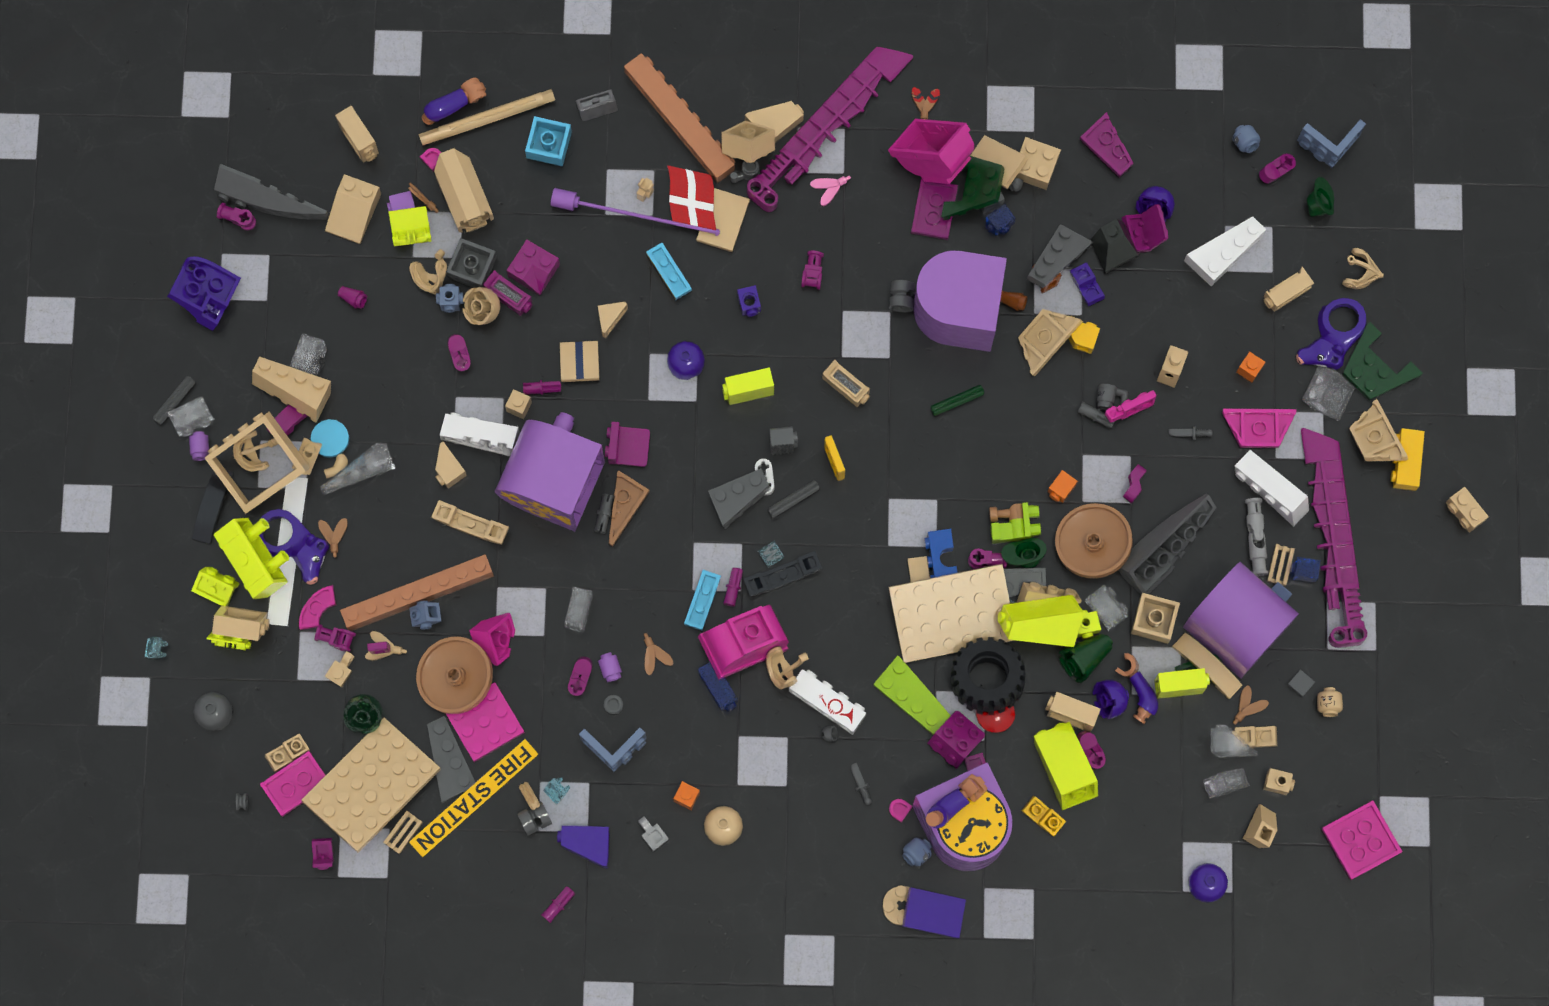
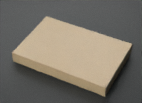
[970,135,1028,189]
[696,188,750,252]

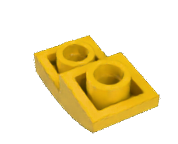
[1021,796,1066,836]

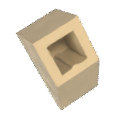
[1243,804,1277,848]

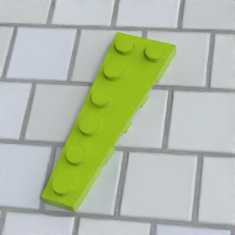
[873,656,951,735]

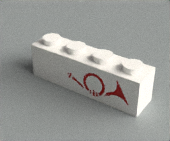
[789,669,866,735]

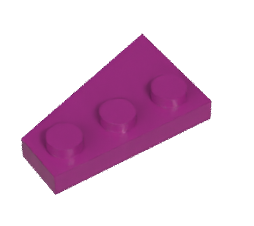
[1080,112,1133,178]

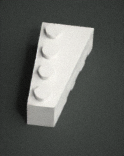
[1184,217,1266,286]
[440,413,520,456]
[1235,450,1309,527]

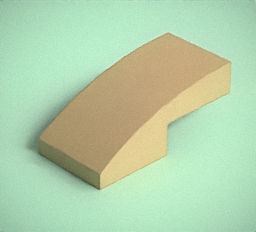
[1235,726,1277,747]

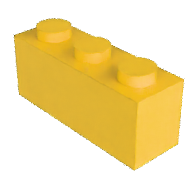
[1391,428,1425,491]

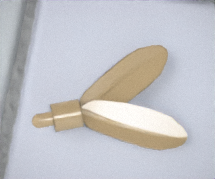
[365,631,407,661]

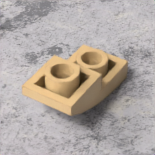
[265,733,310,772]

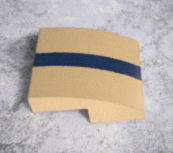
[560,341,599,382]

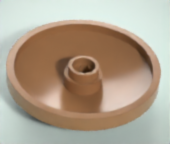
[1055,503,1133,578]
[416,637,493,714]

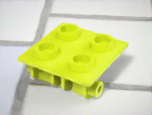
[389,206,432,246]
[207,632,251,651]

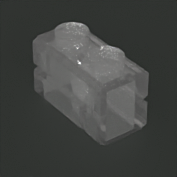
[290,333,327,375]
[168,396,214,436]
[1085,585,1128,631]
[564,587,593,632]

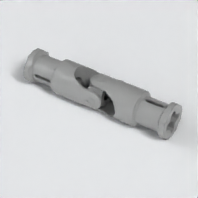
[1245,498,1268,576]

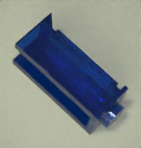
[698,662,738,712]

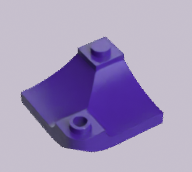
[167,257,241,331]

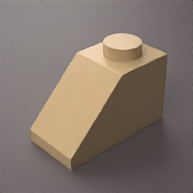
[435,442,467,489]

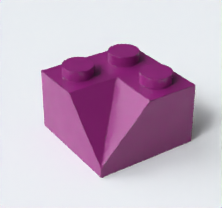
[507,240,560,295]

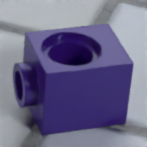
[737,285,761,317]

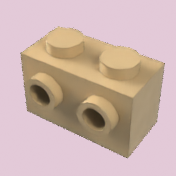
[1446,487,1489,533]

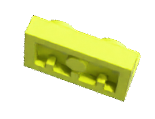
[191,567,239,606]

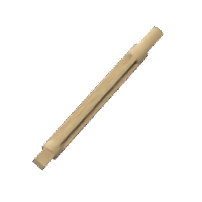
[418,89,555,146]

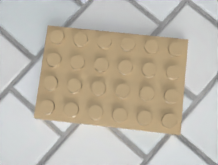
[888,564,1014,663]
[301,718,440,853]

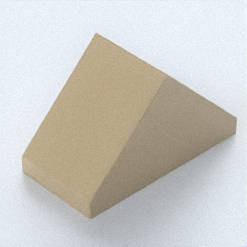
[598,302,628,338]

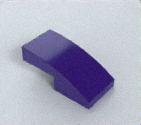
[1070,262,1105,307]

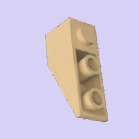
[1016,582,1082,604]

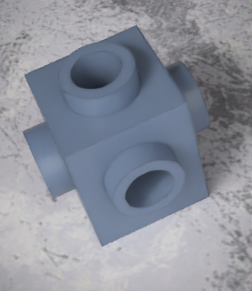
[436,284,464,313]
[409,601,441,630]

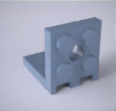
[1297,119,1366,168]
[579,728,647,772]

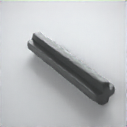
[153,376,195,425]
[768,480,820,517]

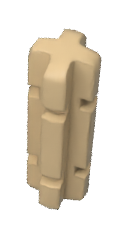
[519,782,540,810]

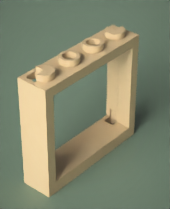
[205,412,310,514]

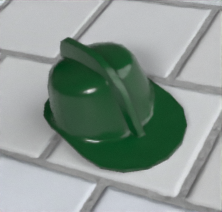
[1307,177,1334,217]
[1001,538,1047,568]

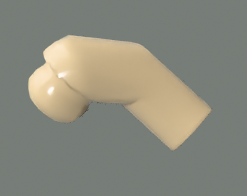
[324,454,348,478]

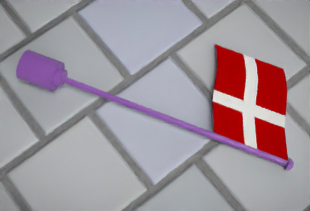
[551,165,720,236]

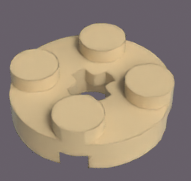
[883,885,910,925]

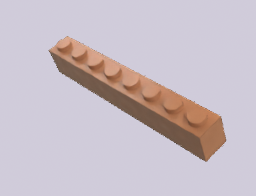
[624,53,735,184]
[340,554,494,631]

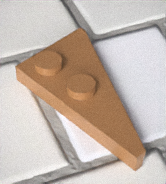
[609,471,650,546]

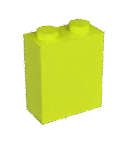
[722,367,774,405]
[1154,668,1210,699]

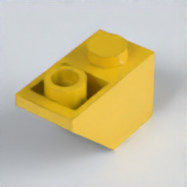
[1068,316,1100,354]

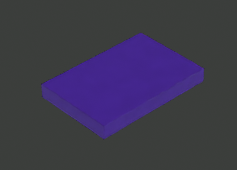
[902,887,966,938]

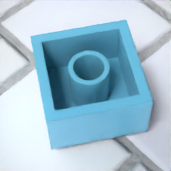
[525,116,572,166]

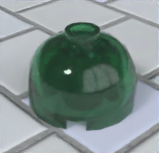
[343,694,382,734]

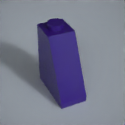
[557,826,609,868]

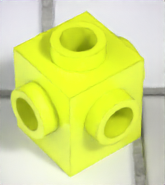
[1077,610,1101,639]

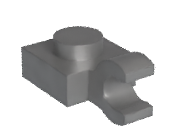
[638,816,669,851]

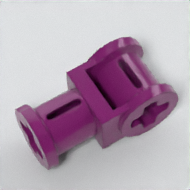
[216,202,256,230]
[801,250,824,290]
[968,548,1007,569]
[314,624,356,653]

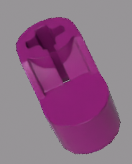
[1259,153,1296,184]
[447,334,471,371]
[1123,464,1147,504]
[568,657,593,696]
[1077,731,1106,769]

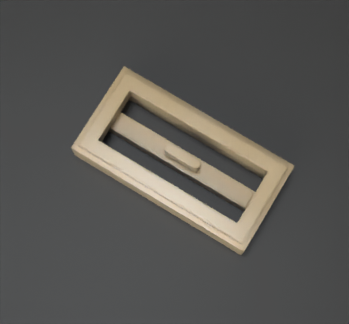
[1267,544,1295,586]
[383,811,423,854]

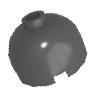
[193,692,233,731]

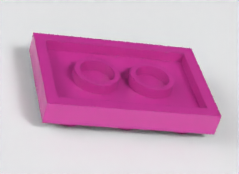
[260,751,326,817]

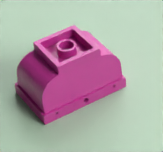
[888,119,974,184]
[698,605,789,679]

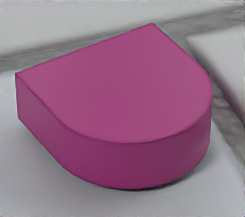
[420,148,441,171]
[889,799,913,823]

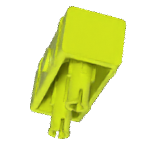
[214,518,289,599]

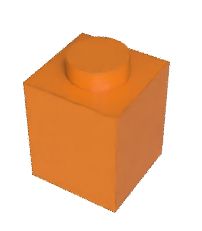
[1236,352,1265,383]
[1047,470,1078,503]
[673,781,700,810]

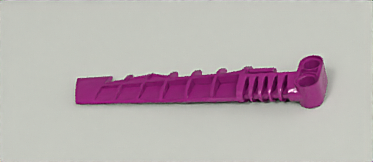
[746,47,913,212]
[1301,428,1368,648]

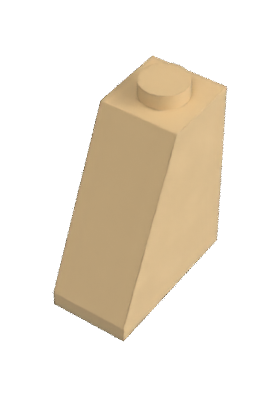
[745,101,804,143]

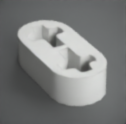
[755,459,775,496]

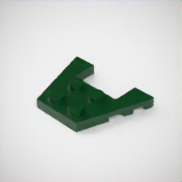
[941,156,1005,220]
[1342,322,1423,401]

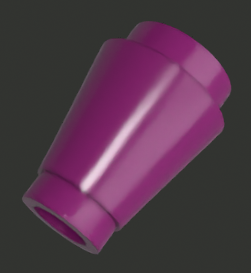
[338,286,367,309]

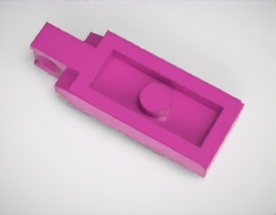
[1105,390,1157,423]

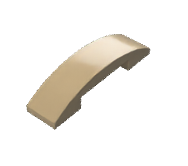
[431,500,509,545]
[1172,633,1242,699]

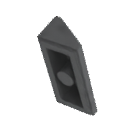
[576,90,618,121]

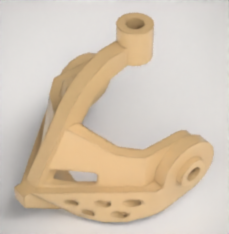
[1342,248,1384,289]
[409,249,447,295]
[233,430,278,472]
[766,646,809,689]

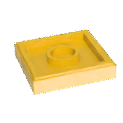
[824,435,845,481]

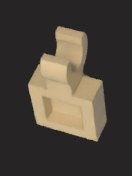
[636,178,654,202]
[325,651,355,687]

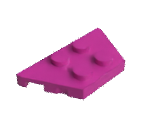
[1222,409,1296,448]

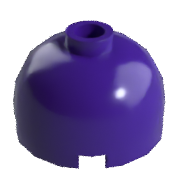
[1136,186,1175,222]
[667,341,705,380]
[1093,680,1129,719]
[1188,863,1228,903]

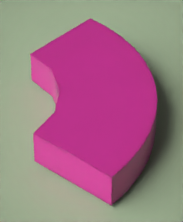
[299,585,336,630]

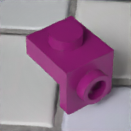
[312,838,334,870]

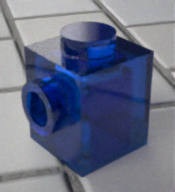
[985,204,1016,236]
[1290,557,1321,583]

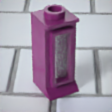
[483,270,532,316]

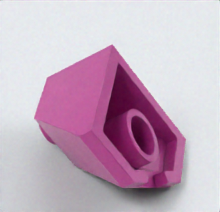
[469,613,515,666]

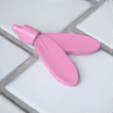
[810,176,851,206]

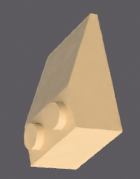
[325,174,381,244]

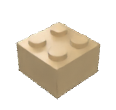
[722,121,775,163]
[1015,137,1061,190]
[1131,593,1180,644]

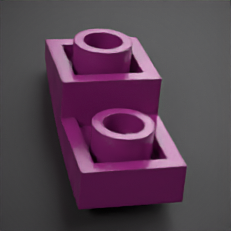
[266,405,307,436]

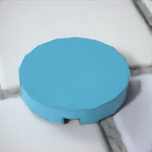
[311,419,349,458]

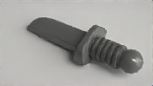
[1168,426,1213,440]
[851,763,872,805]

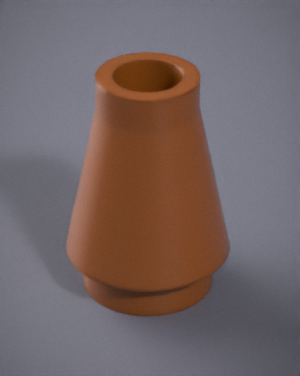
[1000,291,1028,311]

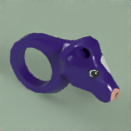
[1296,298,1367,370]
[259,509,329,585]

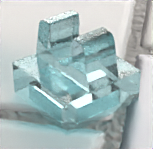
[145,636,168,659]
[543,777,570,805]

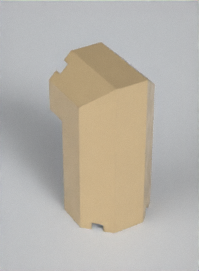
[434,148,494,233]

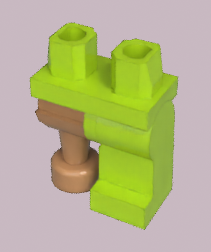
[989,502,1041,544]

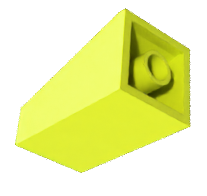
[998,595,1084,647]
[1034,722,1098,810]

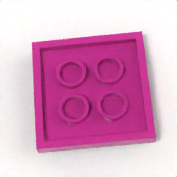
[446,682,525,762]
[1321,801,1403,880]

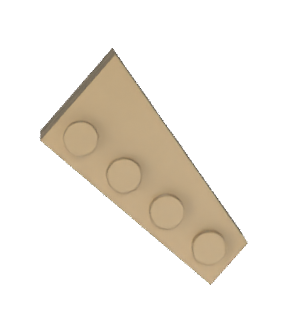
[252,357,331,423]

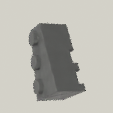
[708,469,770,529]

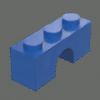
[924,529,957,578]

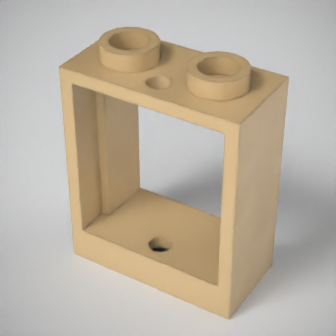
[335,106,379,163]
[212,606,270,641]
[1045,692,1100,733]

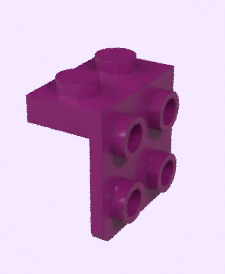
[1122,204,1168,253]
[605,422,650,467]
[927,711,985,769]

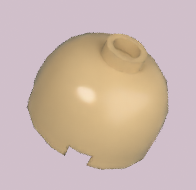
[462,287,501,325]
[704,806,743,846]

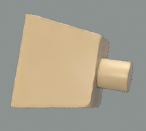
[1157,345,1188,388]

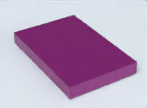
[911,178,958,240]

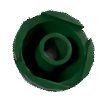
[1058,634,1113,683]

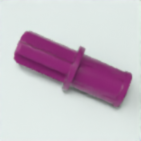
[523,380,561,395]
[723,568,743,607]
[541,887,575,923]

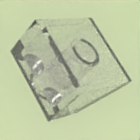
[1302,367,1355,421]
[1210,725,1258,758]

